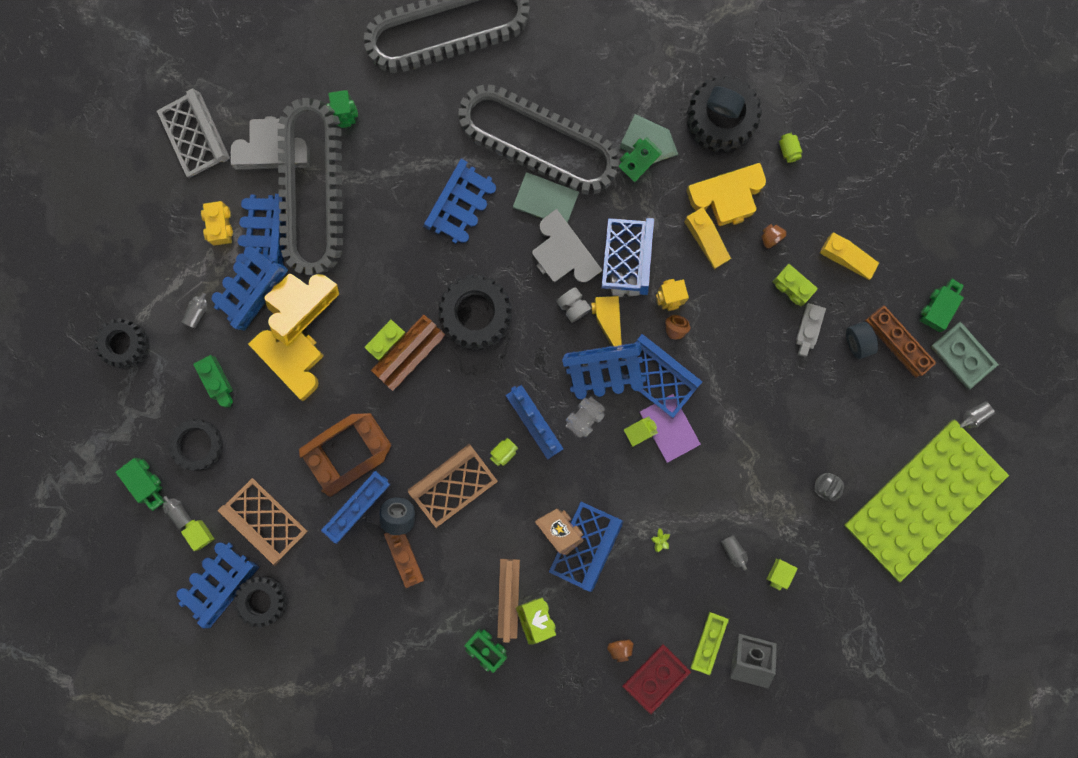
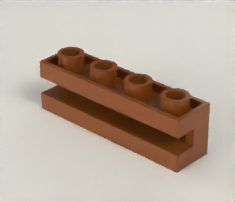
[865,305,936,378]
[371,315,445,391]

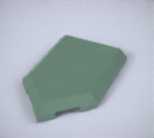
[619,114,678,164]

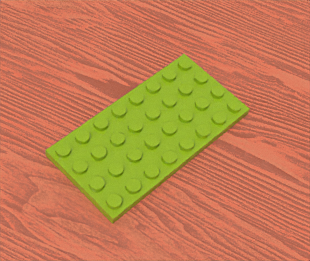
[844,420,1009,582]

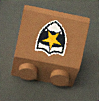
[535,509,584,555]

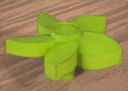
[651,529,670,552]

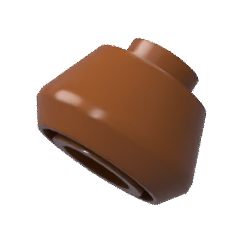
[762,224,786,249]
[665,315,691,340]
[607,640,634,662]

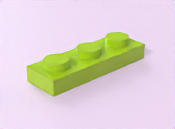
[691,612,729,675]

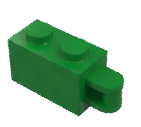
[920,278,964,332]
[193,355,233,408]
[116,458,164,511]

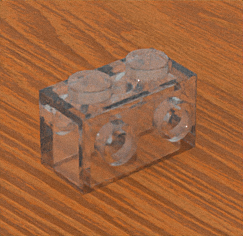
[565,397,606,439]

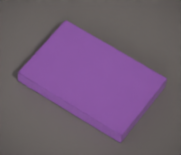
[639,394,701,463]

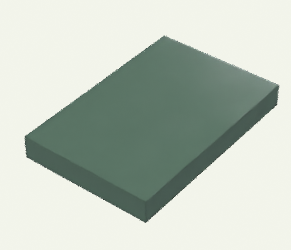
[513,172,579,223]
[930,322,999,390]

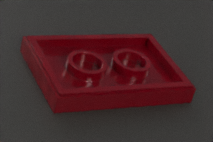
[623,644,691,715]

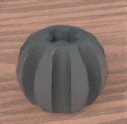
[814,473,844,501]

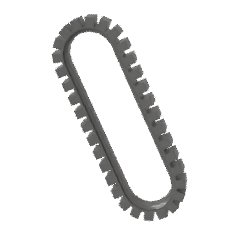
[364,0,530,73]
[458,84,619,195]
[278,98,343,275]

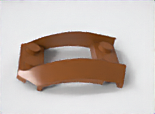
[299,413,391,497]

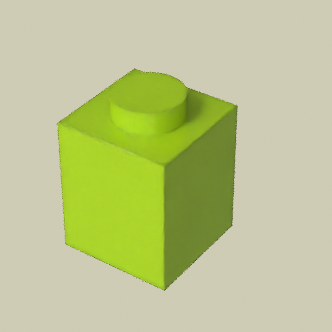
[624,416,658,446]
[181,520,215,551]
[766,559,798,591]

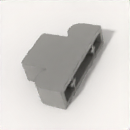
[231,116,310,169]
[532,209,602,283]

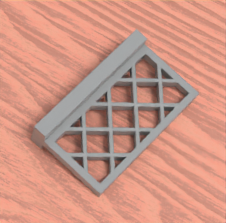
[157,88,230,178]

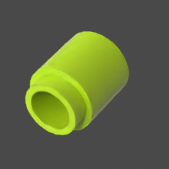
[779,133,802,163]
[490,438,518,466]

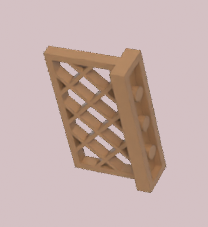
[408,444,498,528]
[217,478,308,566]
[498,559,520,642]

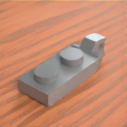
[796,303,826,357]

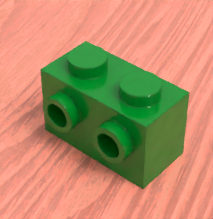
[327,90,358,128]
[618,136,663,182]
[464,629,507,673]

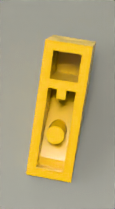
[684,207,731,269]
[820,232,879,280]
[591,296,621,346]

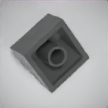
[730,634,777,688]

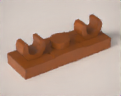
[384,533,424,588]

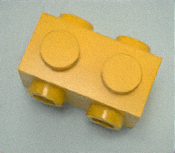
[201,201,233,246]
[656,279,689,311]

